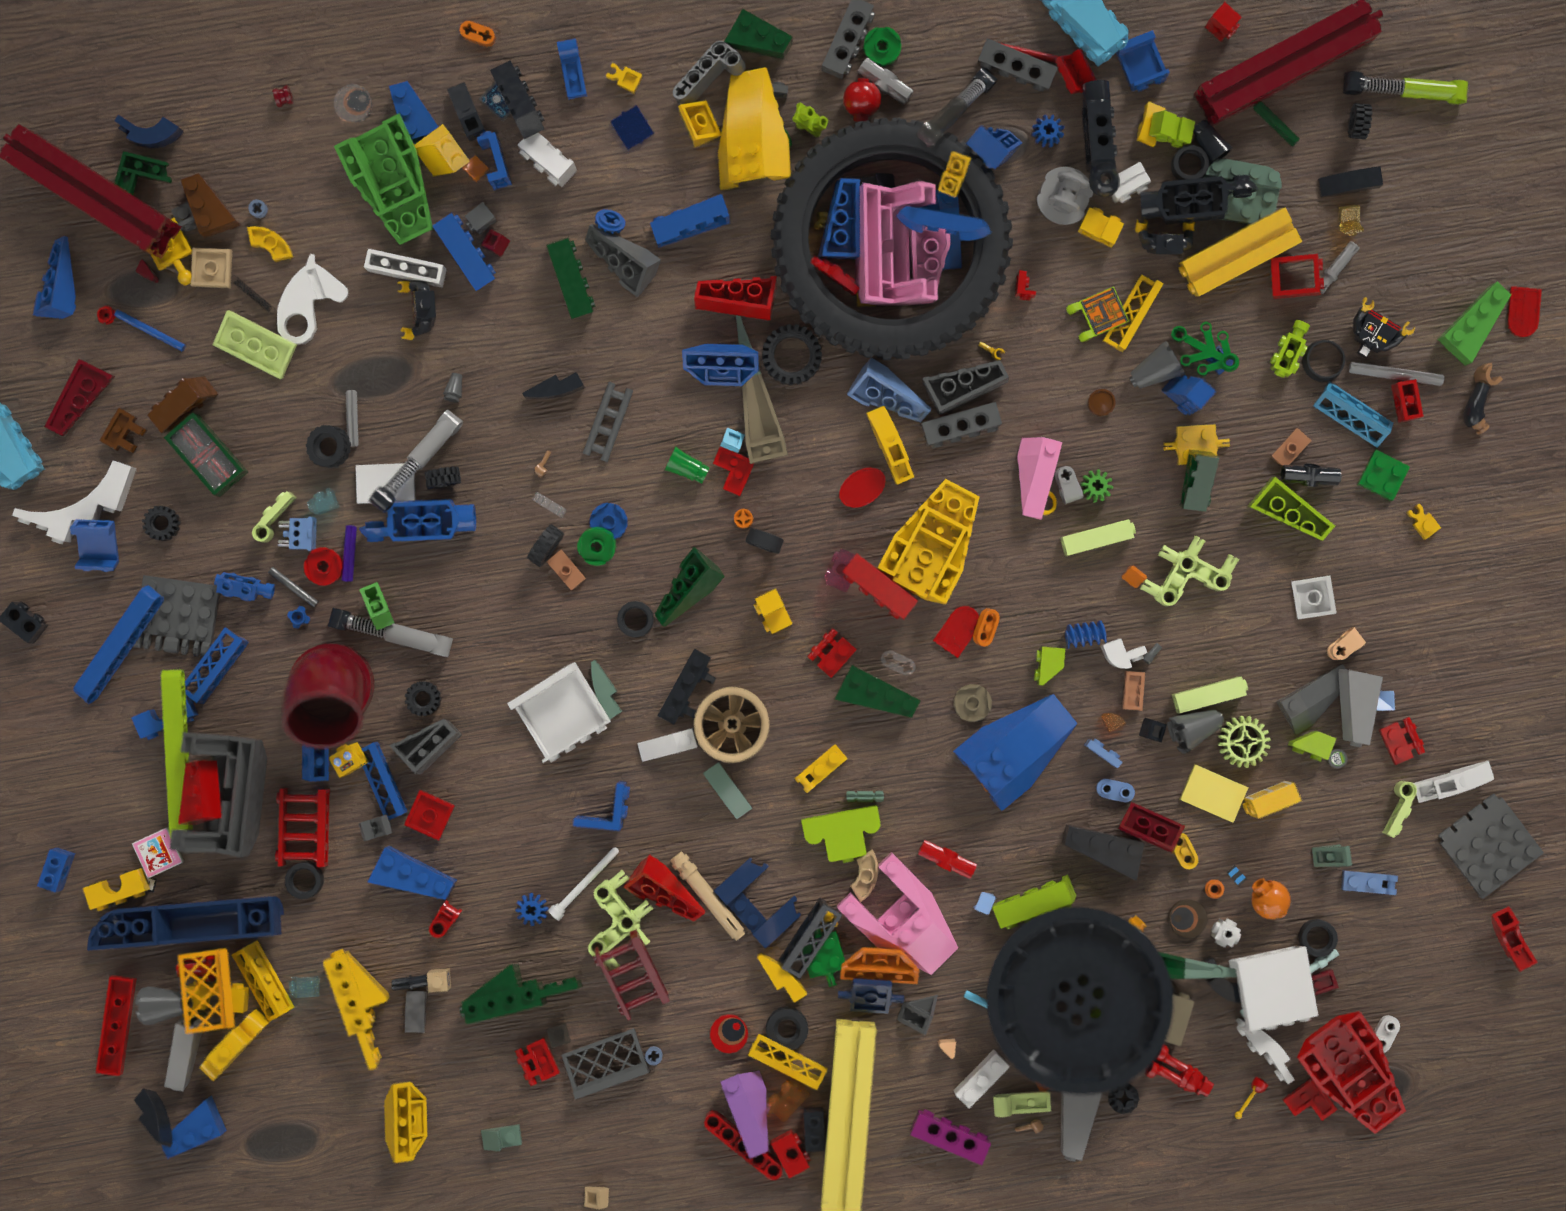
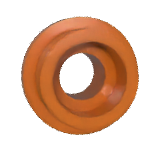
[1205,879,1224,899]

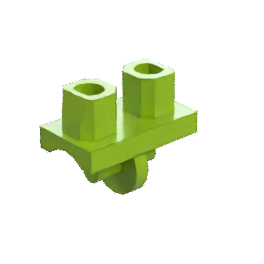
[792,102,828,138]

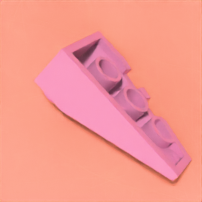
[909,226,950,305]
[1017,437,1062,520]

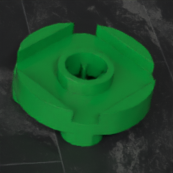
[863,27,901,67]
[577,527,616,566]

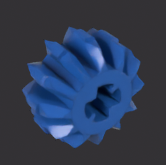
[1032,115,1064,148]
[515,893,549,926]

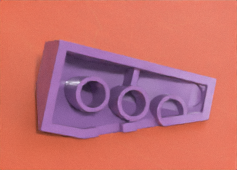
[721,1071,768,1159]

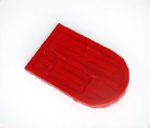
[1507,286,1542,337]
[933,606,979,658]

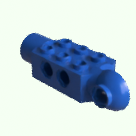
[359,499,476,542]

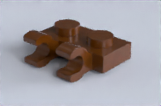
[99,408,147,453]

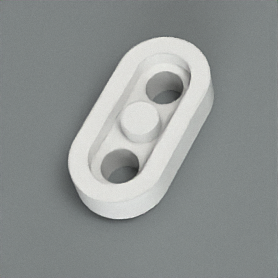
[1374,1015,1400,1053]

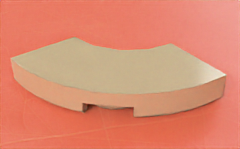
[850,849,878,903]

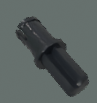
[391,974,428,991]

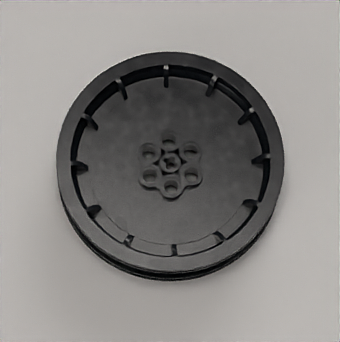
[987,907,1173,1095]

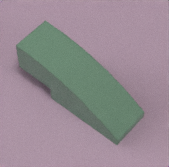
[591,660,622,720]
[703,762,752,819]

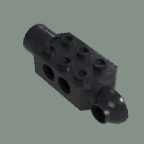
[1082,80,1120,197]
[1140,175,1259,225]

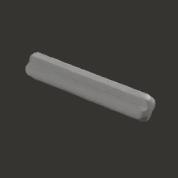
[346,390,358,447]

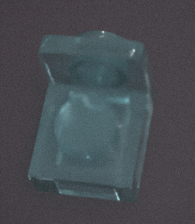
[289,976,319,998]

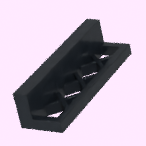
[778,897,842,978]

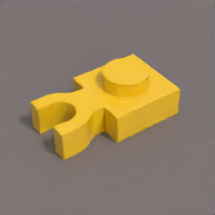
[606,63,643,94]
[1406,503,1441,540]

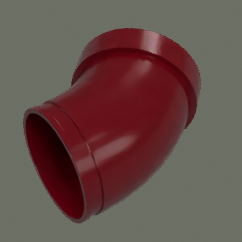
[283,644,375,748]

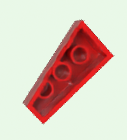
[694,276,777,320]
[841,553,918,620]

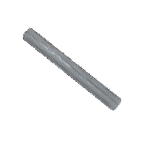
[1349,362,1444,386]

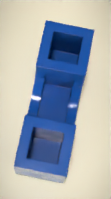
[132,695,198,740]

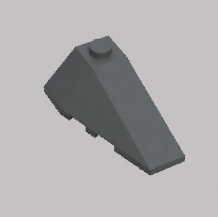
[585,224,661,297]
[1276,664,1346,735]

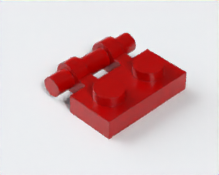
[807,628,857,678]
[1378,717,1425,765]
[515,1037,560,1086]

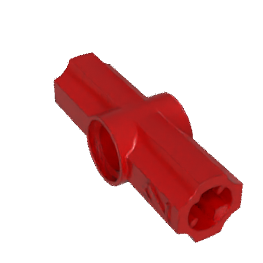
[918,839,977,879]

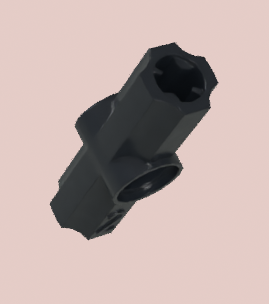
[1280,463,1342,487]

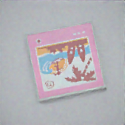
[132,827,184,878]

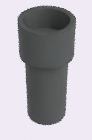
[1143,643,1162,664]

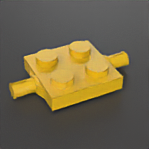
[1163,424,1230,465]

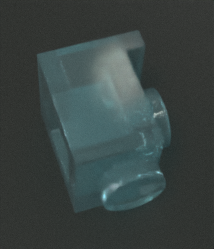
[307,488,340,515]

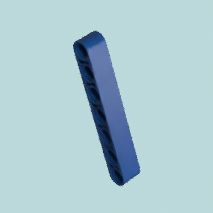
[73,585,164,704]

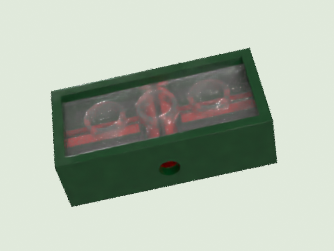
[164,412,249,497]

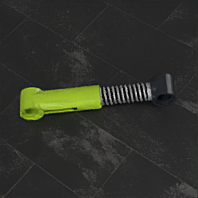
[1343,71,1468,104]

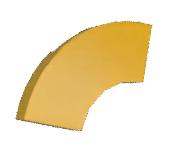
[247,226,294,262]

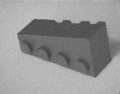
[922,360,1009,416]

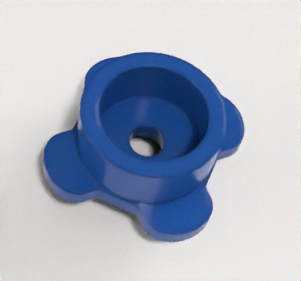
[287,606,310,629]

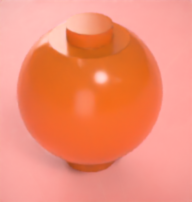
[1251,878,1291,919]

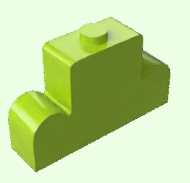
[801,805,880,863]

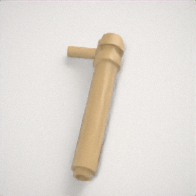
[670,851,745,941]

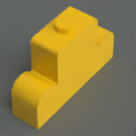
[199,1009,270,1081]

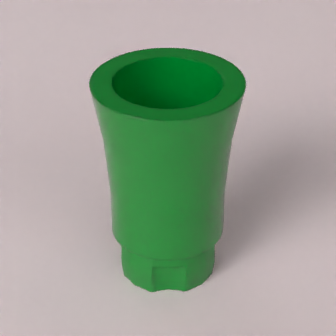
[664,447,710,483]

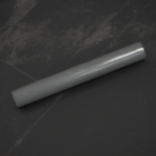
[268,567,318,607]

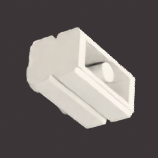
[1104,162,1151,203]

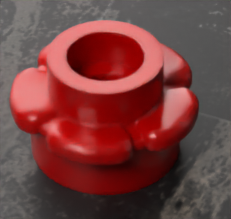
[97,306,116,325]

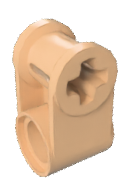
[1327,627,1366,660]

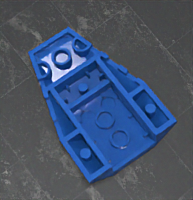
[953,694,1077,811]

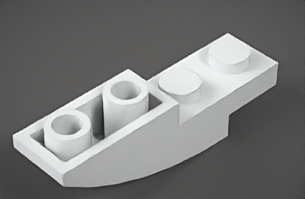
[1413,761,1494,803]
[1236,1018,1294,1084]

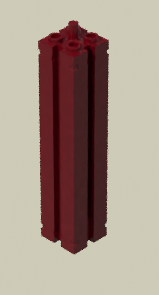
[1193,0,1383,127]
[0,124,182,259]

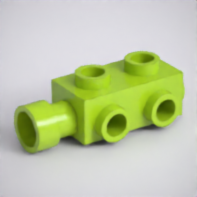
[1270,320,1310,378]

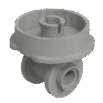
[1036,167,1093,225]

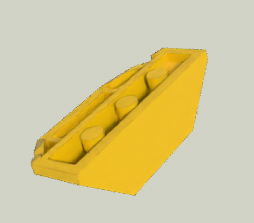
[384,1082,427,1163]

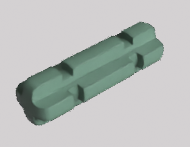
[846,791,884,802]

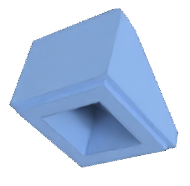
[1377,691,1395,711]
[973,892,995,915]

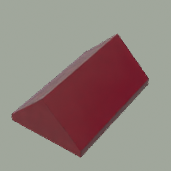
[1118,802,1185,853]

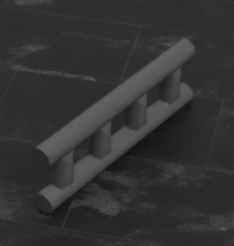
[583,382,633,462]

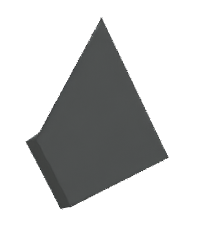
[897,995,938,1035]

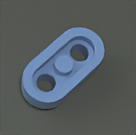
[1096,779,1135,802]

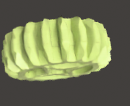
[1218,716,1271,768]

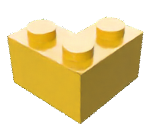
[753,589,792,634]

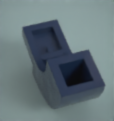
[114,115,184,148]

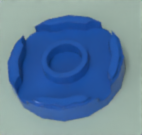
[590,503,628,540]

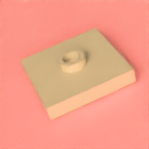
[191,248,232,288]

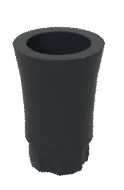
[1193,120,1233,164]

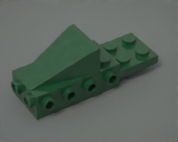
[459,964,583,1025]

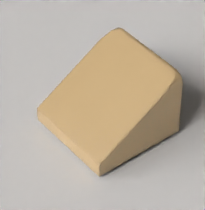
[584,1187,609,1210]

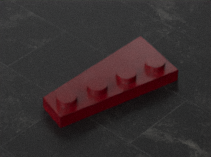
[44,359,115,436]

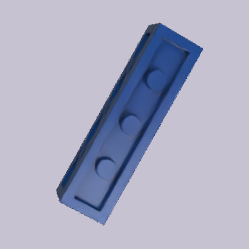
[185,627,249,704]
[361,742,408,820]

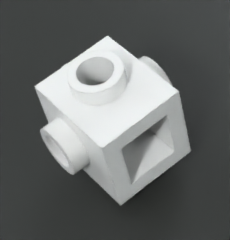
[1210,919,1241,947]

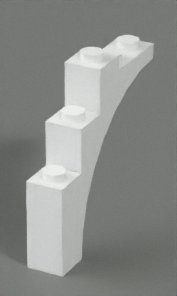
[12,461,137,544]

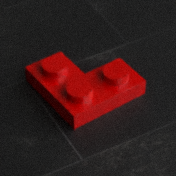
[713,446,755,497]
[1282,1078,1338,1121]

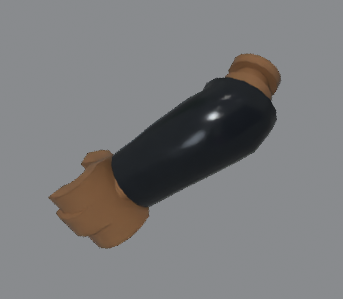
[1463,363,1503,435]

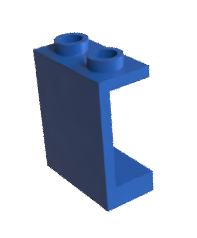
[70,519,119,572]

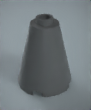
[1129,341,1185,389]
[1167,709,1224,754]
[135,986,193,1025]

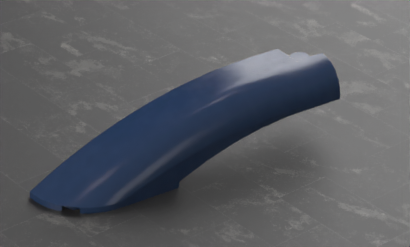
[87,896,284,951]

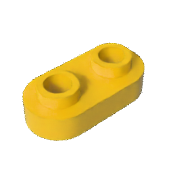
[1174,833,1198,869]

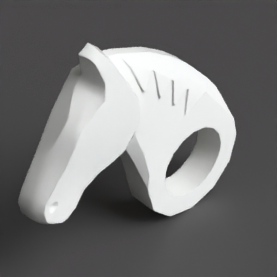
[277,254,348,345]

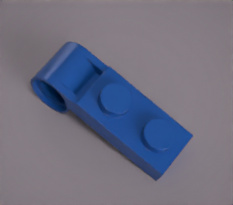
[557,38,587,100]

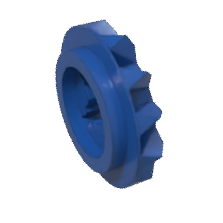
[595,210,625,234]

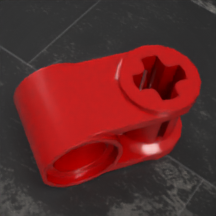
[429,900,463,938]

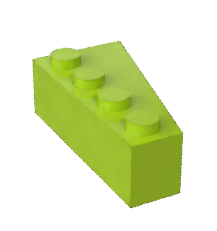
[1248,477,1335,541]
[992,874,1076,930]

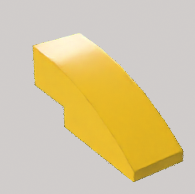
[757,953,807,1003]

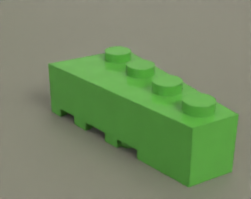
[1437,281,1511,366]

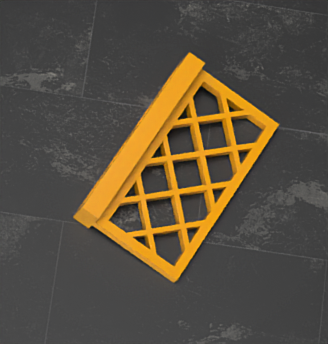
[178,948,235,1034]

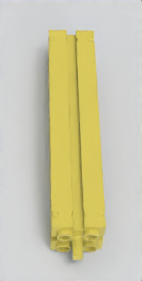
[821,1019,876,1211]

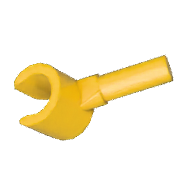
[978,342,1005,360]

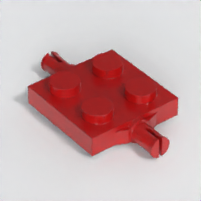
[811,257,859,296]

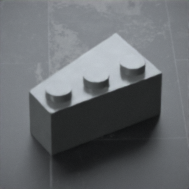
[389,719,462,775]

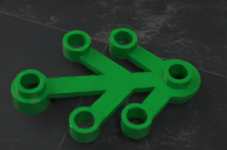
[1171,322,1239,376]

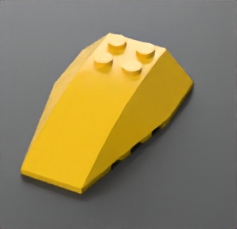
[718,67,791,190]
[877,479,979,605]

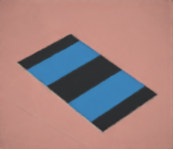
[1227,865,1247,886]

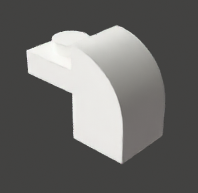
[1101,639,1147,669]

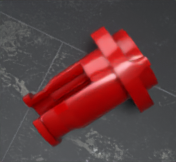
[176,955,217,982]

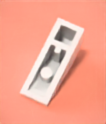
[637,728,698,762]

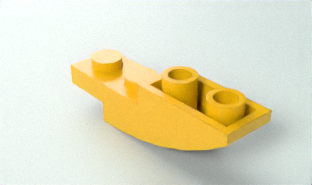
[866,406,914,485]

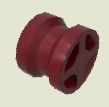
[272,85,294,108]

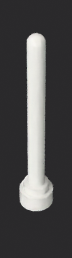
[548,847,619,921]

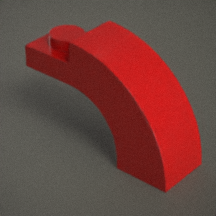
[1491,906,1538,973]

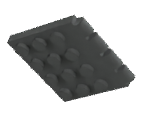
[1438,793,1544,899]

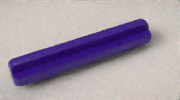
[342,525,357,582]

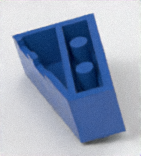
[1161,375,1216,416]

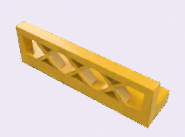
[1103,274,1164,352]
[232,940,295,1022]
[748,1034,828,1090]

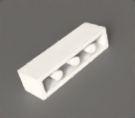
[364,249,447,288]

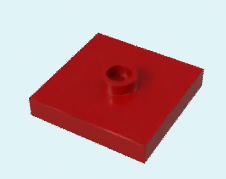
[404,790,456,841]

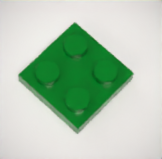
[1357,450,1410,501]

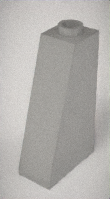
[1338,669,1383,748]
[164,1009,207,1091]
[1061,1093,1102,1162]

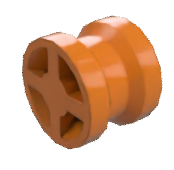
[734,509,753,529]

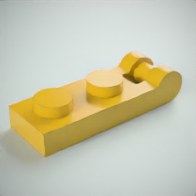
[794,744,848,793]

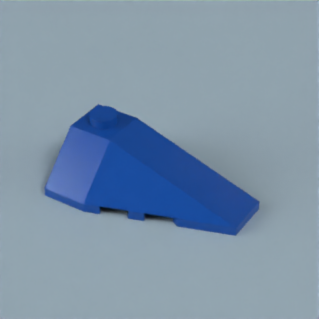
[920,190,962,270]
[33,236,76,319]

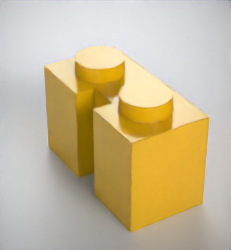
[1077,207,1124,248]

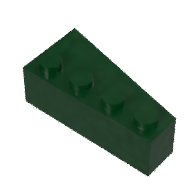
[546,237,596,319]

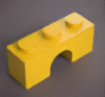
[83,868,150,911]
[187,980,250,1013]

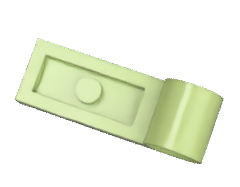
[252,491,296,542]
[1382,781,1417,838]
[993,1091,1051,1117]

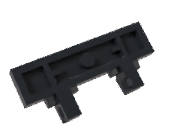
[657,648,716,725]

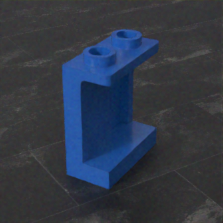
[1116,30,1170,92]
[477,131,512,190]

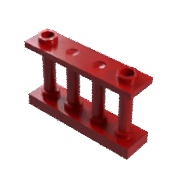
[275,788,330,867]

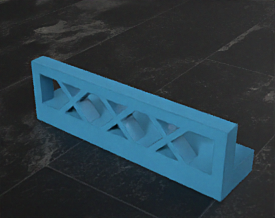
[1313,381,1393,448]

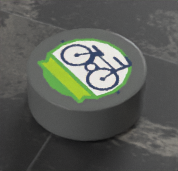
[1327,749,1348,768]

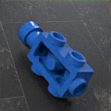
[214,572,275,601]

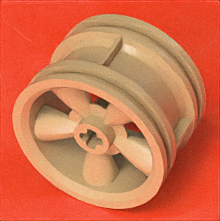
[694,687,769,762]

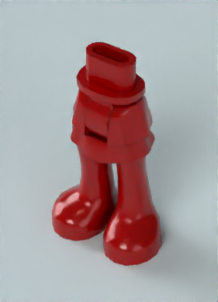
[1145,1044,1214,1097]

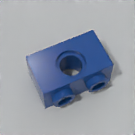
[302,745,329,781]
[37,848,75,892]

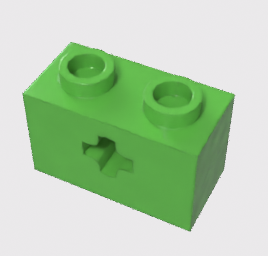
[359,582,395,630]

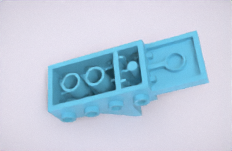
[1041,0,1129,66]
[0,403,45,490]

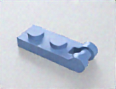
[1341,870,1398,895]

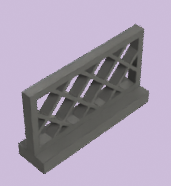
[562,1028,650,1100]

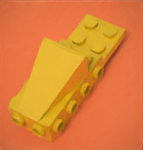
[323,949,390,1070]

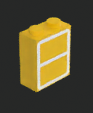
[1242,781,1301,819]

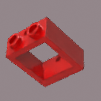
[1271,254,1324,299]

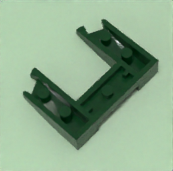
[102,151,172,227]

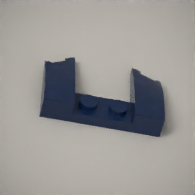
[714,857,801,948]

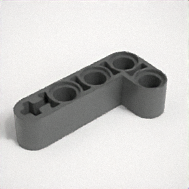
[673,41,746,105]

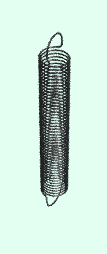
[231,275,275,314]

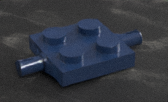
[838,978,904,1014]

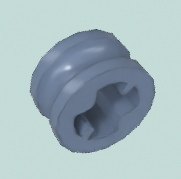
[248,199,268,218]
[645,1046,663,1065]

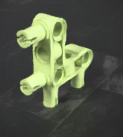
[1140,536,1239,606]
[588,870,654,971]

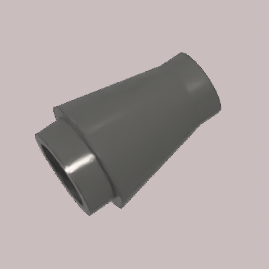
[443,373,463,403]

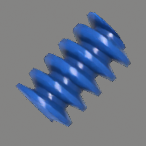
[1065,620,1107,649]

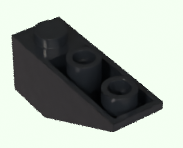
[447,82,486,142]

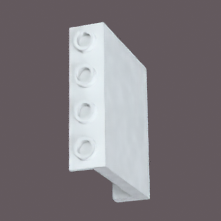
[507,662,611,763]
[1229,945,1318,1034]

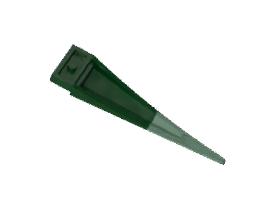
[1159,952,1237,980]

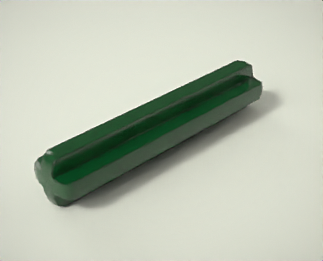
[1253,101,1300,147]

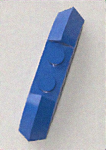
[896,206,991,241]

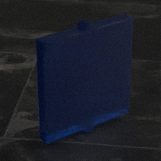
[610,105,654,150]

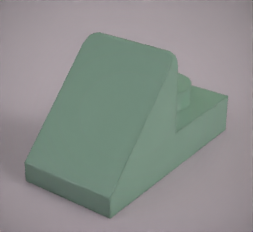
[1312,844,1352,867]
[481,1124,522,1151]

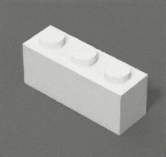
[954,1049,1010,1108]

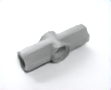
[857,58,913,105]

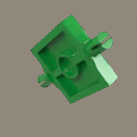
[802,929,845,987]

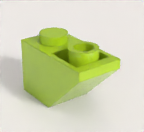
[1034,647,1065,685]
[1288,731,1336,762]

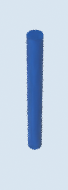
[114,310,186,352]

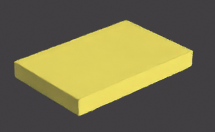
[1179,764,1248,823]

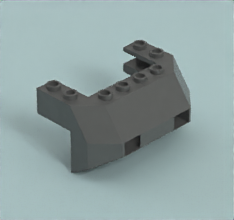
[170,732,268,858]

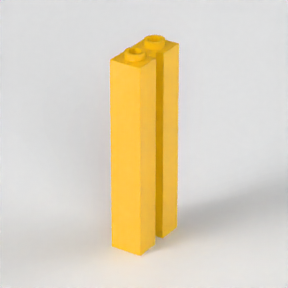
[1178,207,1302,296]

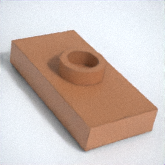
[1270,428,1311,467]
[547,549,586,591]
[1122,671,1145,711]

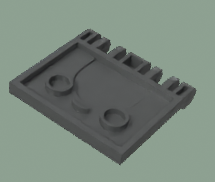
[133,575,220,657]

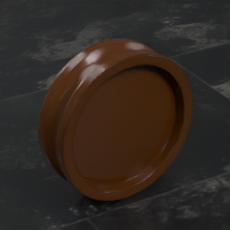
[1088,389,1116,416]

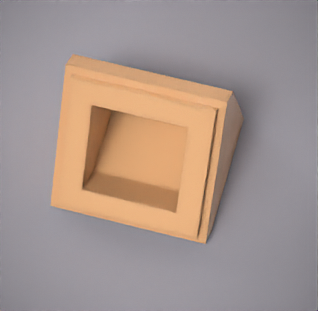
[938,1039,956,1059]

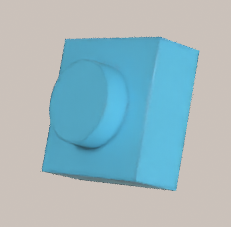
[720,428,745,453]

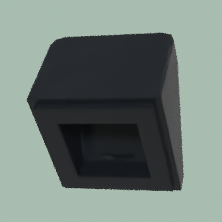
[1139,718,1167,743]

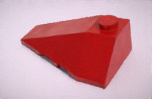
[623,855,705,921]

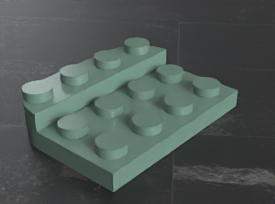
[1203,159,1282,225]

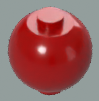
[843,78,881,122]

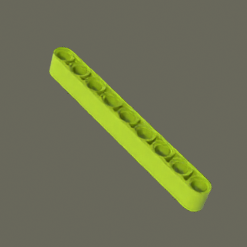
[161,670,193,838]

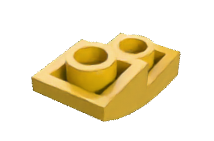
[1137,102,1165,147]
[938,152,971,197]

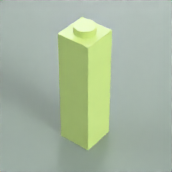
[1060,519,1136,556]
[1172,677,1248,713]

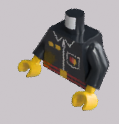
[1135,219,1195,255]
[397,281,436,340]
[1353,297,1415,358]

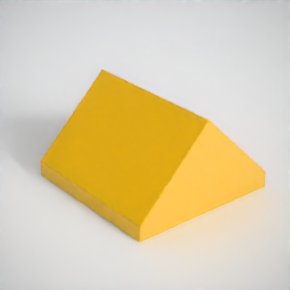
[678,101,721,147]

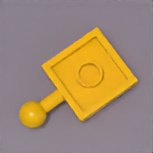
[150,218,192,285]

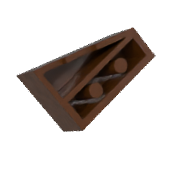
[181,173,241,238]
[147,376,218,433]

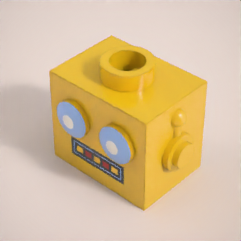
[329,742,369,778]

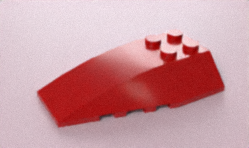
[1297,1011,1406,1134]

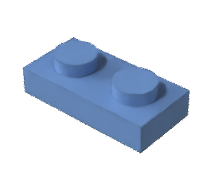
[1084,739,1122,768]

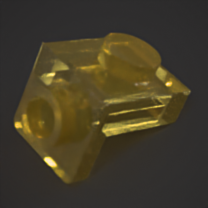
[1339,205,1364,236]

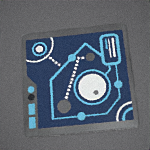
[479,82,511,121]

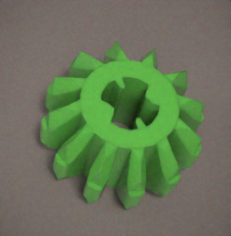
[1080,470,1113,502]

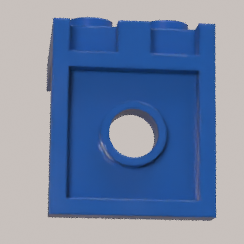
[573,781,630,831]

